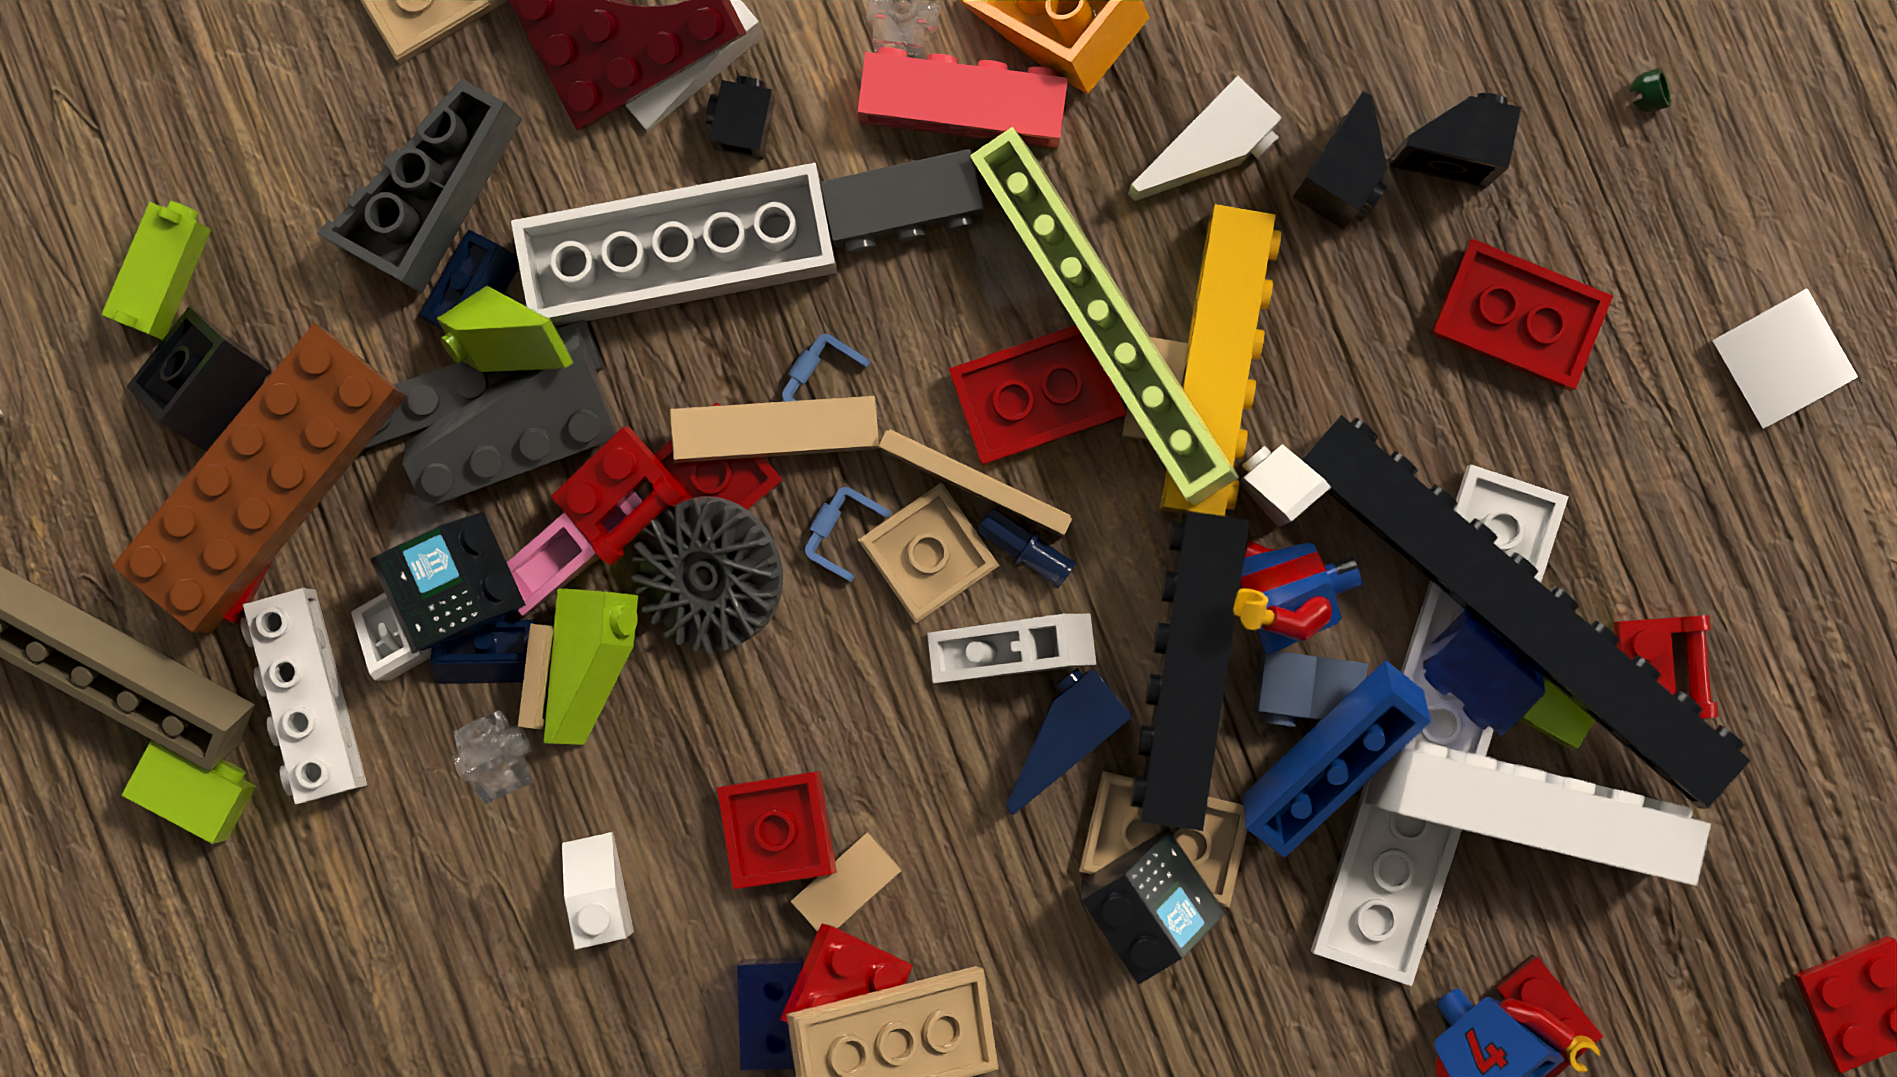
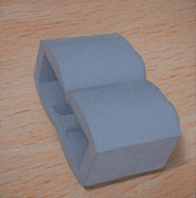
[1253,650,1368,727]

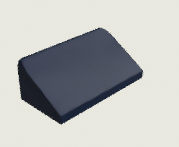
[418,229,519,330]
[430,619,538,684]

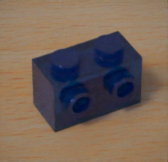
[1423,609,1546,737]
[737,957,803,1070]

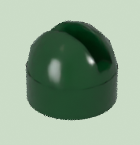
[1630,68,1671,112]

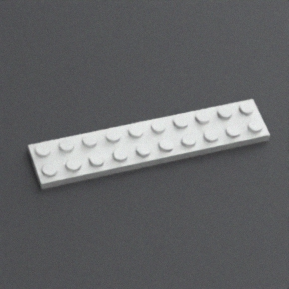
[1311,465,1568,986]

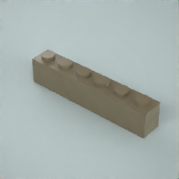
[0,566,255,771]

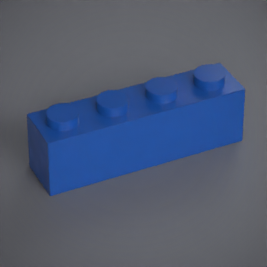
[1243,660,1431,857]

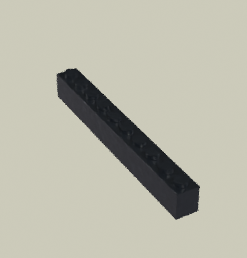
[1302,415,1751,809]

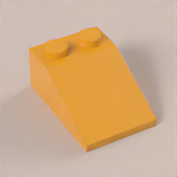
[960,0,1150,94]

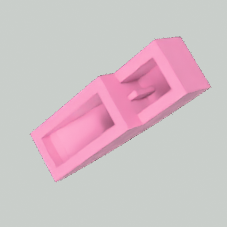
[507,492,642,616]

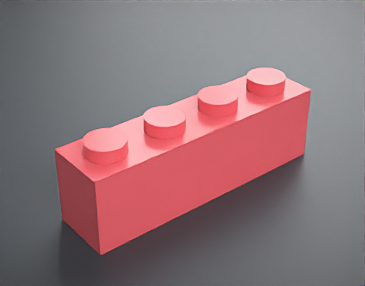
[857,47,1068,149]

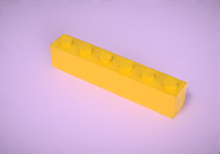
[1159,204,1281,515]

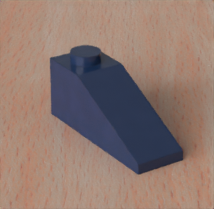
[1005,667,1133,815]

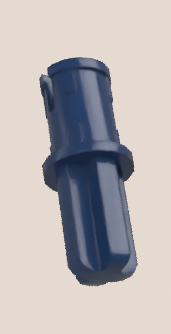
[978,508,1075,589]

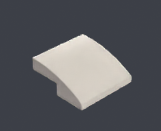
[1712,288,1858,429]

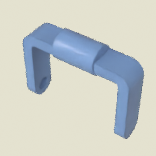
[782,334,871,402]
[805,487,892,583]

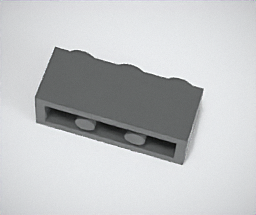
[820,149,983,254]

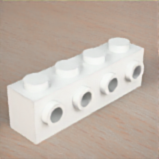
[241,588,367,804]

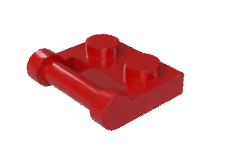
[551,427,686,565]
[1614,615,1718,719]

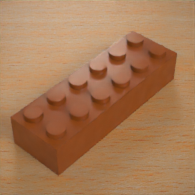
[112,323,407,633]

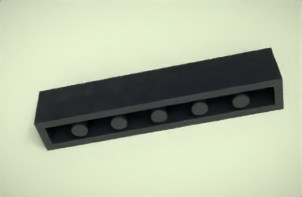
[1130,509,1250,831]

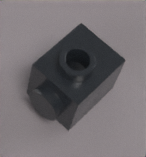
[706,76,775,160]

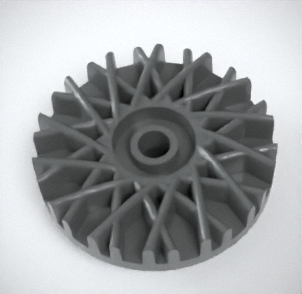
[632,496,783,652]

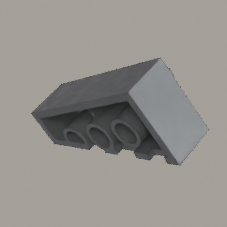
[316,79,522,294]
[403,327,617,509]

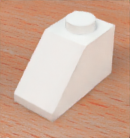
[1239,444,1331,527]
[562,832,634,949]

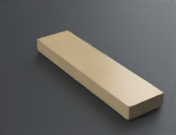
[670,396,879,463]
[878,429,1072,537]

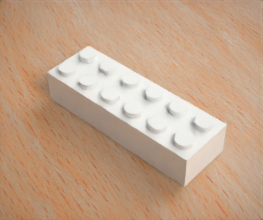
[511,163,837,327]
[1365,740,1711,886]

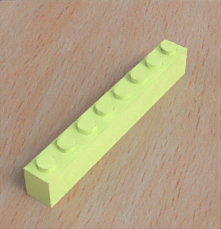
[970,127,1239,506]

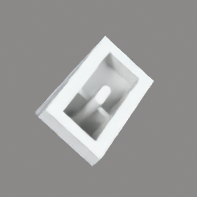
[351,593,432,681]

